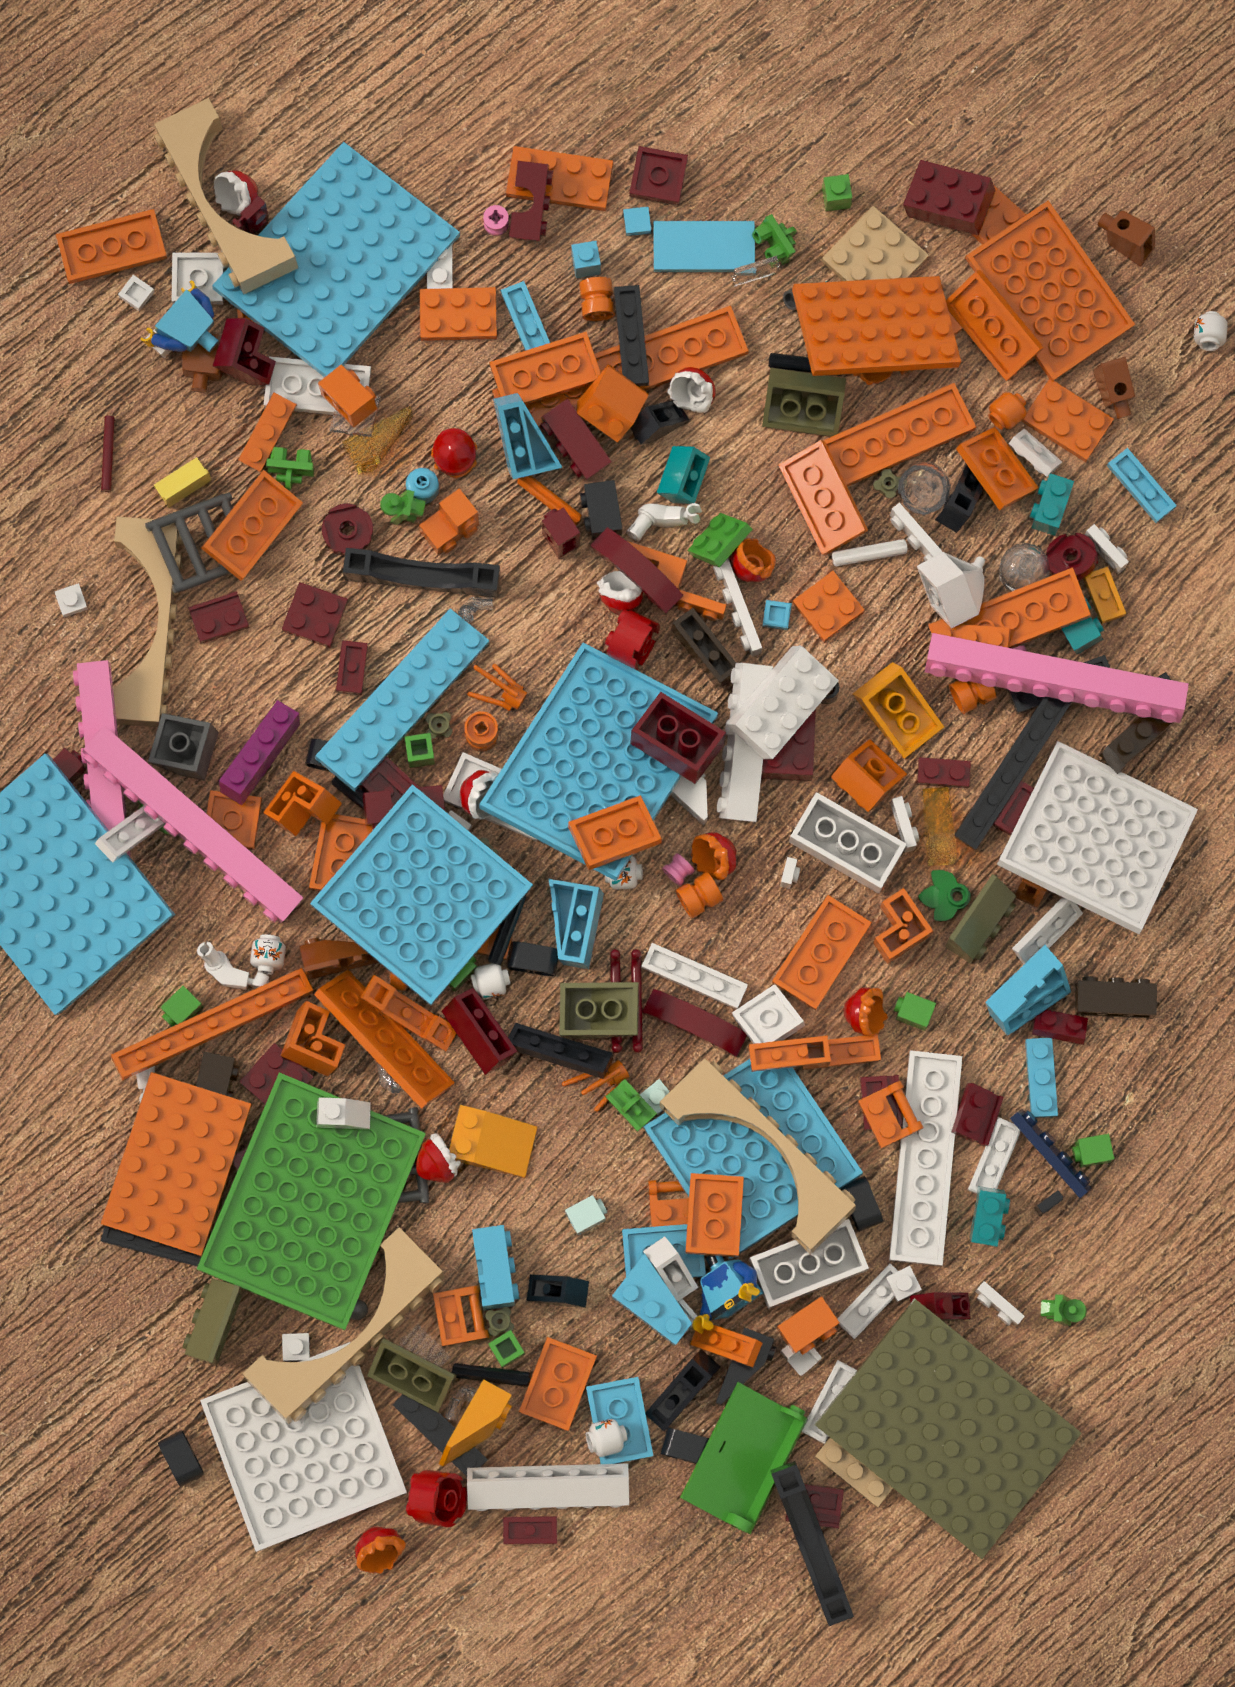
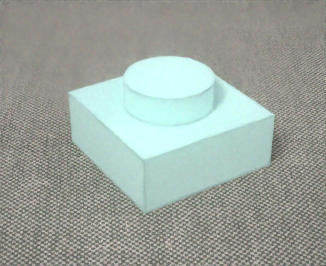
[640,1079,670,1117]

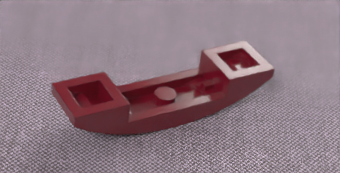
[590,527,683,614]
[642,989,747,1058]

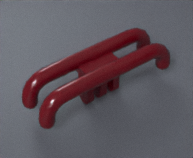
[610,949,643,1053]

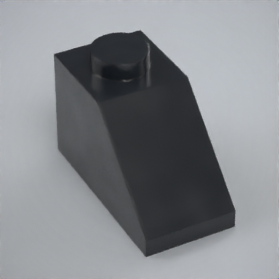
[631,400,689,445]
[526,1274,589,1308]

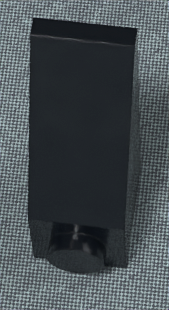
[935,463,983,533]
[715,1327,777,1406]
[645,1349,721,1431]

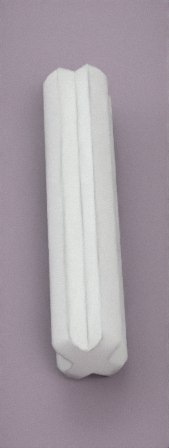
[832,539,908,567]

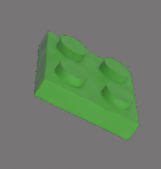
[687,513,753,568]

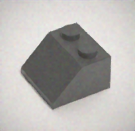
[148,713,219,781]

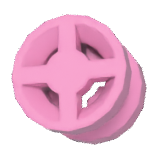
[483,205,509,236]
[662,853,695,886]

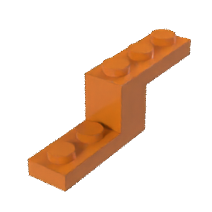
[627,541,727,621]
[749,1034,881,1072]

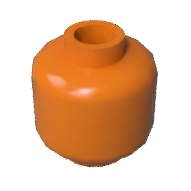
[988,392,1027,430]

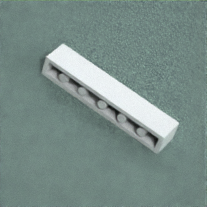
[717,663,773,822]
[467,1464,629,1511]

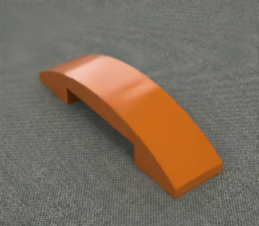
[360,975,457,1052]

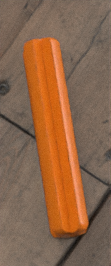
[517,475,582,526]

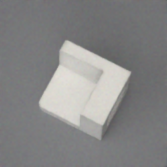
[780,1345,822,1376]

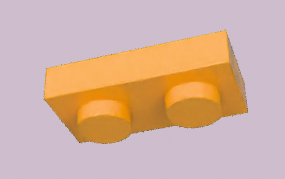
[1083,567,1126,624]

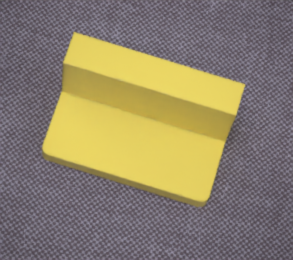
[154,457,212,508]

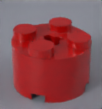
[605,609,660,670]
[406,1470,468,1528]

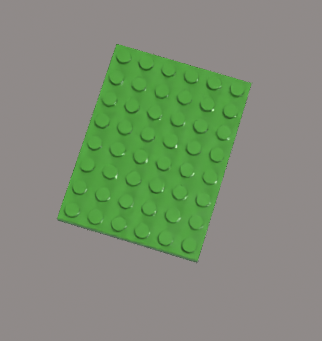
[196,1072,426,1331]

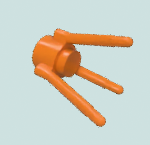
[467,664,528,711]
[562,1060,630,1112]

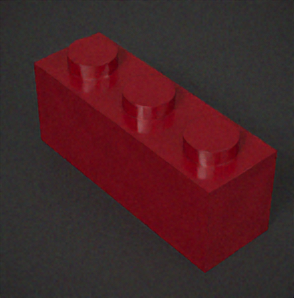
[540,398,612,481]
[441,987,518,1075]

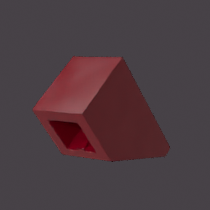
[910,1292,971,1321]

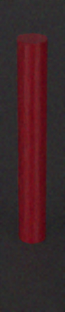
[101,415,115,492]

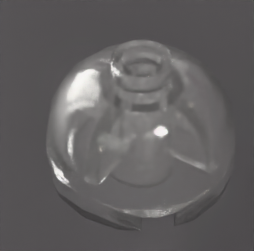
[898,462,951,515]
[998,543,1050,591]

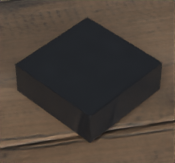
[1034,1190,1064,1216]

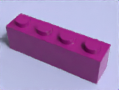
[219,700,300,805]

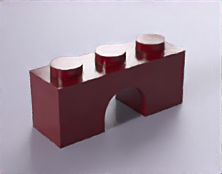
[509,161,553,241]
[362,785,445,830]

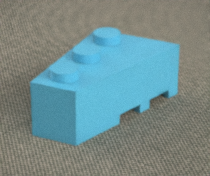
[493,393,563,479]
[549,879,604,969]
[985,945,1071,1036]
[472,1225,519,1310]
[612,1253,692,1346]

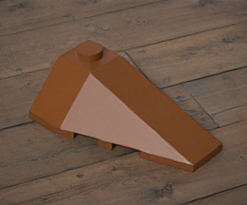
[299,938,379,980]

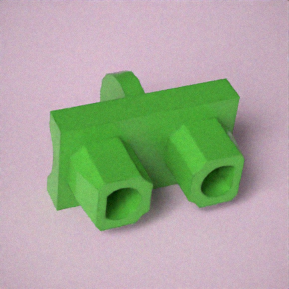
[752,214,797,265]
[266,447,314,490]
[380,490,425,525]
[605,1079,657,1132]
[1041,1294,1087,1326]

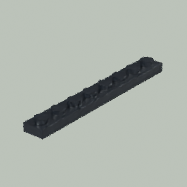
[953,697,1072,850]

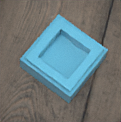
[623,207,651,236]
[762,600,792,630]

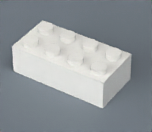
[726,646,839,759]
[789,792,907,894]
[749,1219,869,1310]

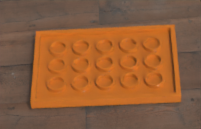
[965,200,1135,381]
[792,276,961,376]
[100,1072,252,1256]

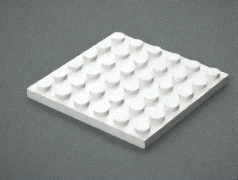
[997,741,1198,934]
[200,1342,407,1552]

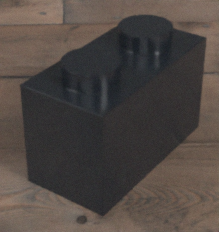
[580,480,622,540]

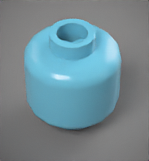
[405,468,439,504]

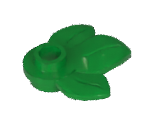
[918,870,971,921]

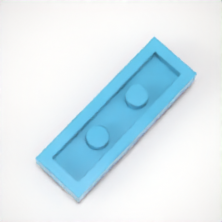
[501,281,550,351]
[1107,448,1177,523]
[1025,1038,1058,1118]

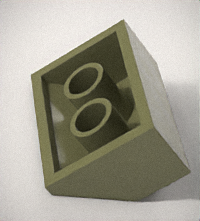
[762,368,846,437]
[945,874,1016,964]
[182,1278,244,1366]
[367,1338,457,1412]

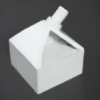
[917,552,985,628]

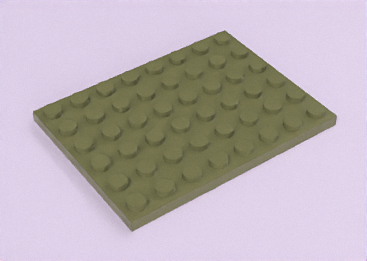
[814,1298,1082,1559]

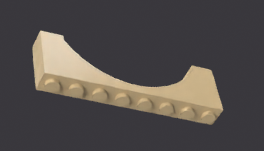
[154,98,298,295]
[113,517,183,727]
[660,1058,856,1255]
[242,1227,445,1424]

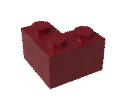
[213,318,276,385]

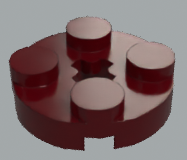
[322,503,373,555]
[1046,533,1099,582]

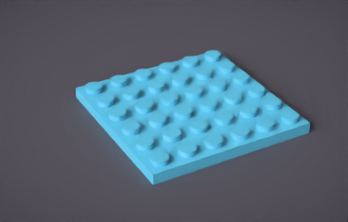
[310,784,533,1005]
[643,1059,863,1260]

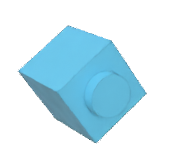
[571,241,601,278]

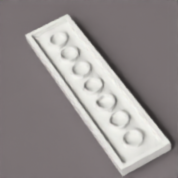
[889,1050,962,1266]

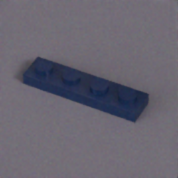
[1010,1109,1092,1198]

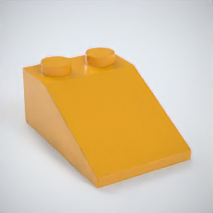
[852,662,944,759]
[449,1105,538,1178]
[439,1379,512,1466]

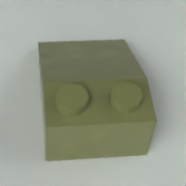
[559,982,639,1039]

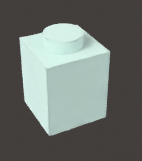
[565,1195,607,1236]

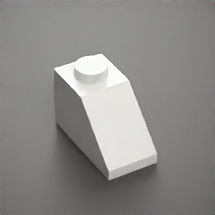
[670,773,708,825]
[316,1098,371,1129]
[643,1237,698,1302]

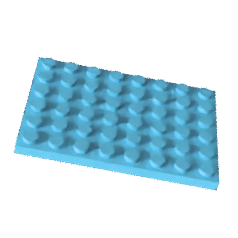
[212,142,460,377]
[479,643,718,881]
[0,754,175,1015]

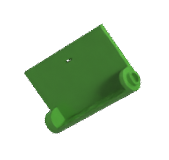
[680,1382,808,1535]

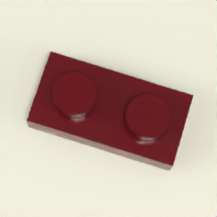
[336,640,368,695]
[917,757,971,788]
[1032,1009,1088,1045]
[503,1516,557,1544]

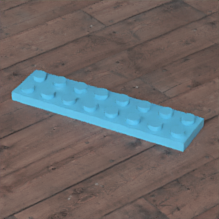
[315,608,489,791]

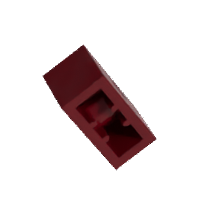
[542,507,580,559]

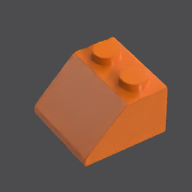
[577,364,649,443]
[831,739,907,812]

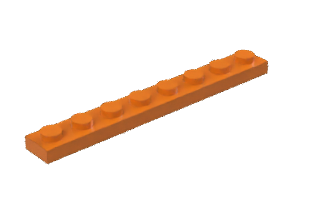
[111,968,313,1081]

